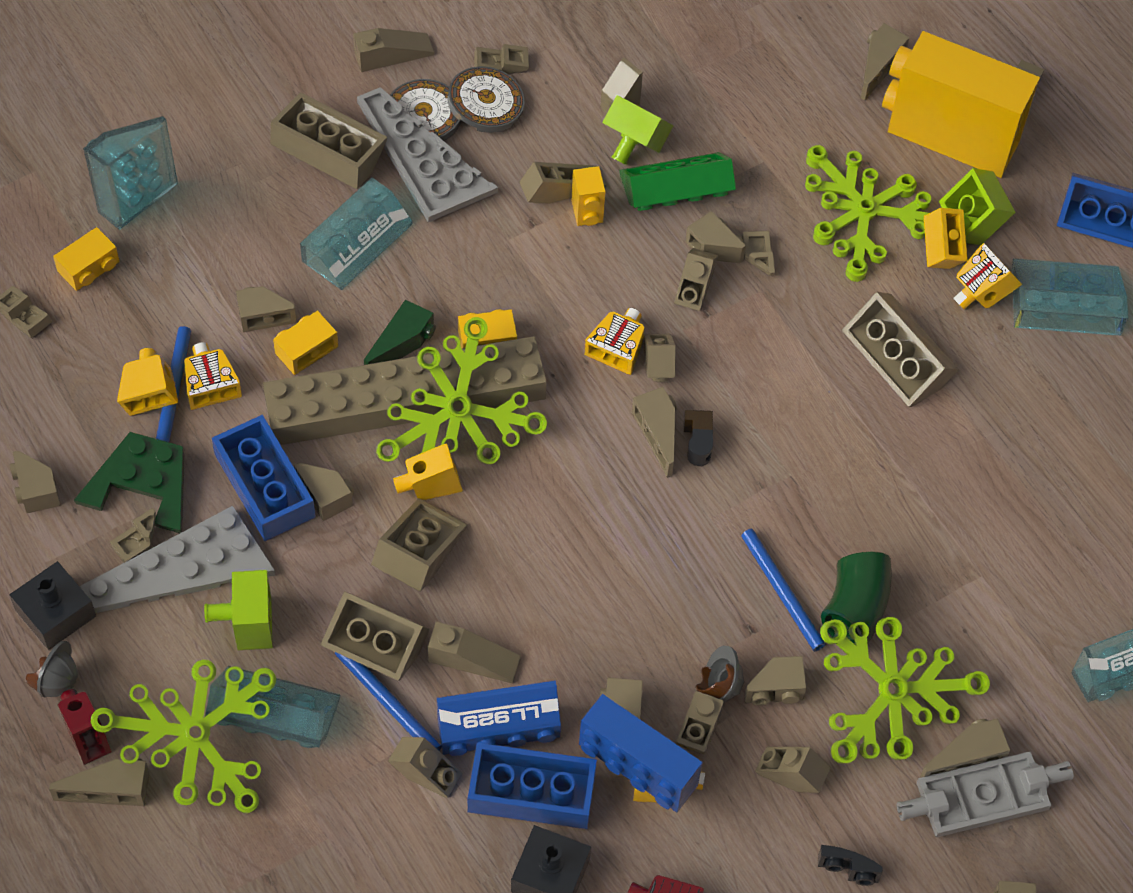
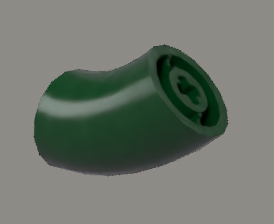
[820,552,892,644]

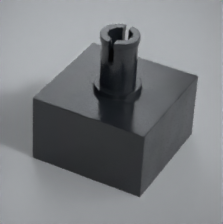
[9,561,96,650]
[511,825,591,893]

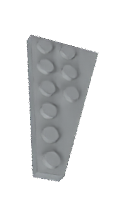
[357,87,498,222]
[80,506,275,613]

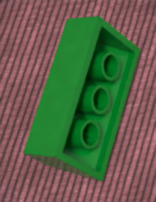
[619,152,736,211]

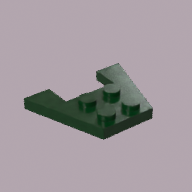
[74,432,185,533]

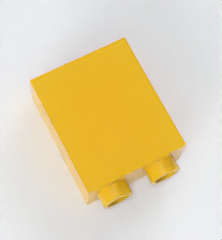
[882,31,1040,178]

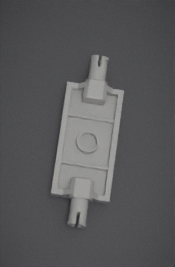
[896,751,1074,838]

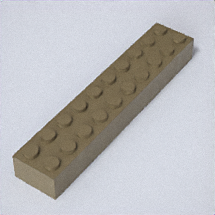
[263,336,546,445]

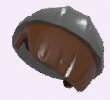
[26,641,78,698]
[695,645,745,702]

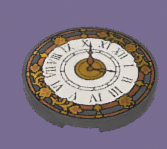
[447,66,525,133]
[390,79,462,141]

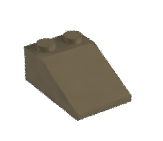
[371,498,467,591]

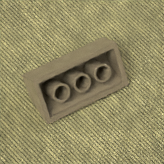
[270,92,387,189]
[842,292,959,407]

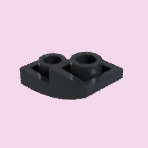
[818,845,883,886]

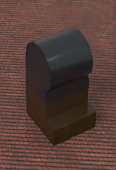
[683,410,713,466]

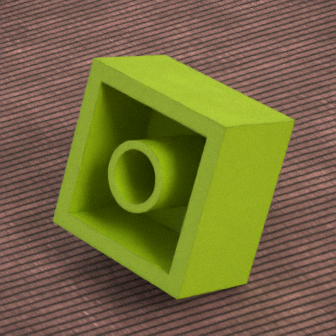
[602,95,673,165]
[939,168,1016,245]
[204,570,273,650]

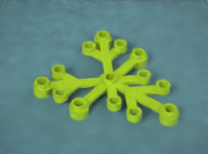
[805,145,931,282]
[376,317,547,464]
[820,617,990,764]
[91,660,276,813]

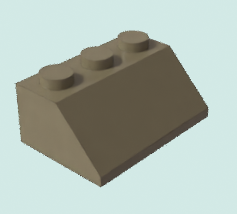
[320,591,430,681]

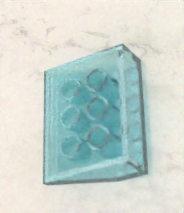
[83,116,178,230]
[1012,258,1128,336]

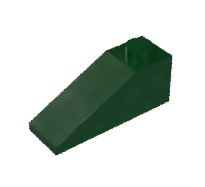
[364,299,436,365]

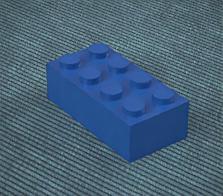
[212,414,316,541]
[579,694,703,813]
[467,743,597,829]

